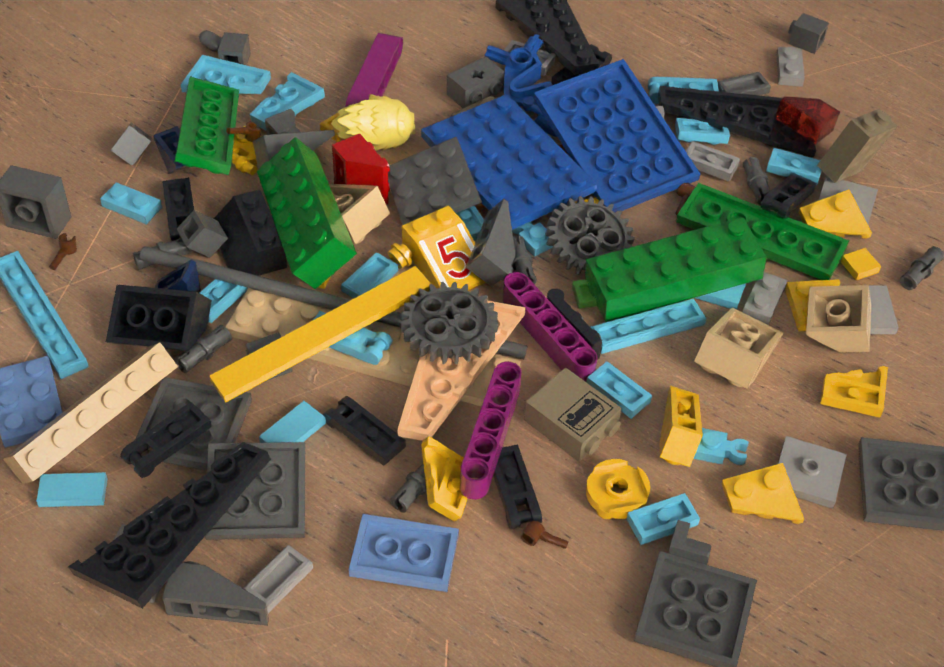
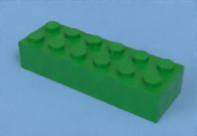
[257,137,357,289]
[585,217,767,323]

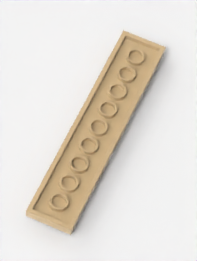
[226,288,521,407]

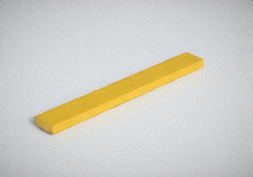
[209,266,431,403]

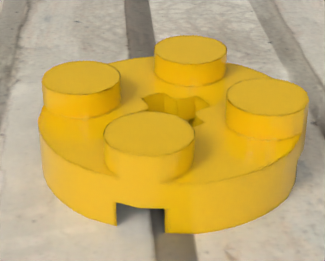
[586,459,650,519]

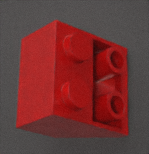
[332,133,390,205]

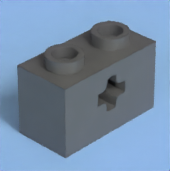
[447,56,505,108]

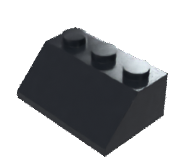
[213,190,287,276]
[105,284,212,351]

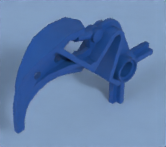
[484,34,557,137]

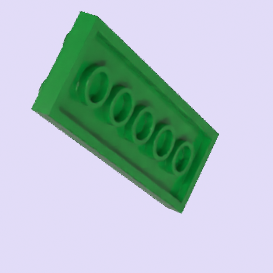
[175,76,239,175]
[676,183,849,280]

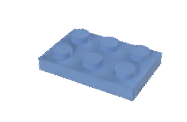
[0,356,63,448]
[349,514,459,592]

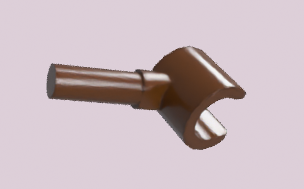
[227,121,261,142]
[675,183,695,215]
[49,233,77,270]
[521,521,569,549]

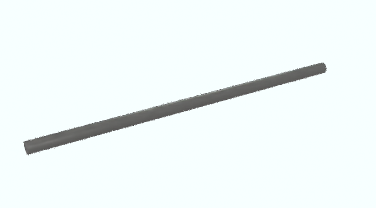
[140,246,528,360]

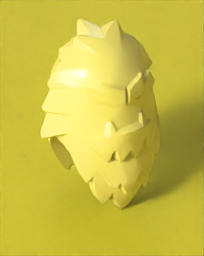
[331,94,415,151]

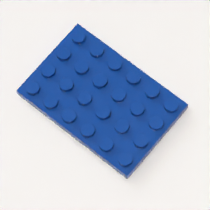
[533,59,701,213]
[421,94,597,230]

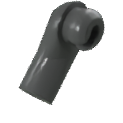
[199,30,222,51]

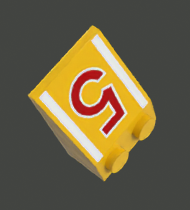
[402,205,486,291]

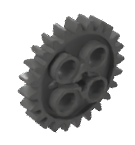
[545,196,635,275]
[401,282,498,364]

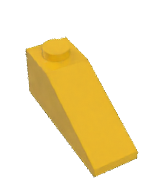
[659,386,703,467]

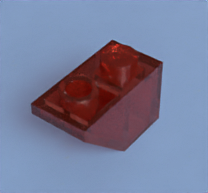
[775,96,840,144]

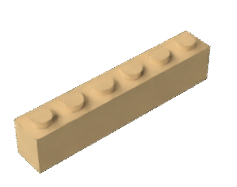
[3,342,178,484]

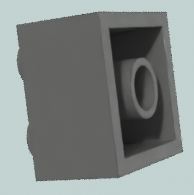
[0,165,72,239]

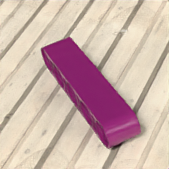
[345,33,403,107]
[503,272,597,382]
[460,361,522,500]

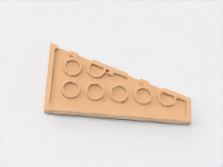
[398,301,525,441]

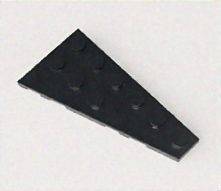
[495,0,599,75]
[658,86,816,158]
[68,442,271,609]

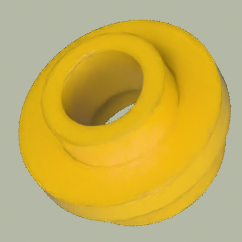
[387,243,413,269]

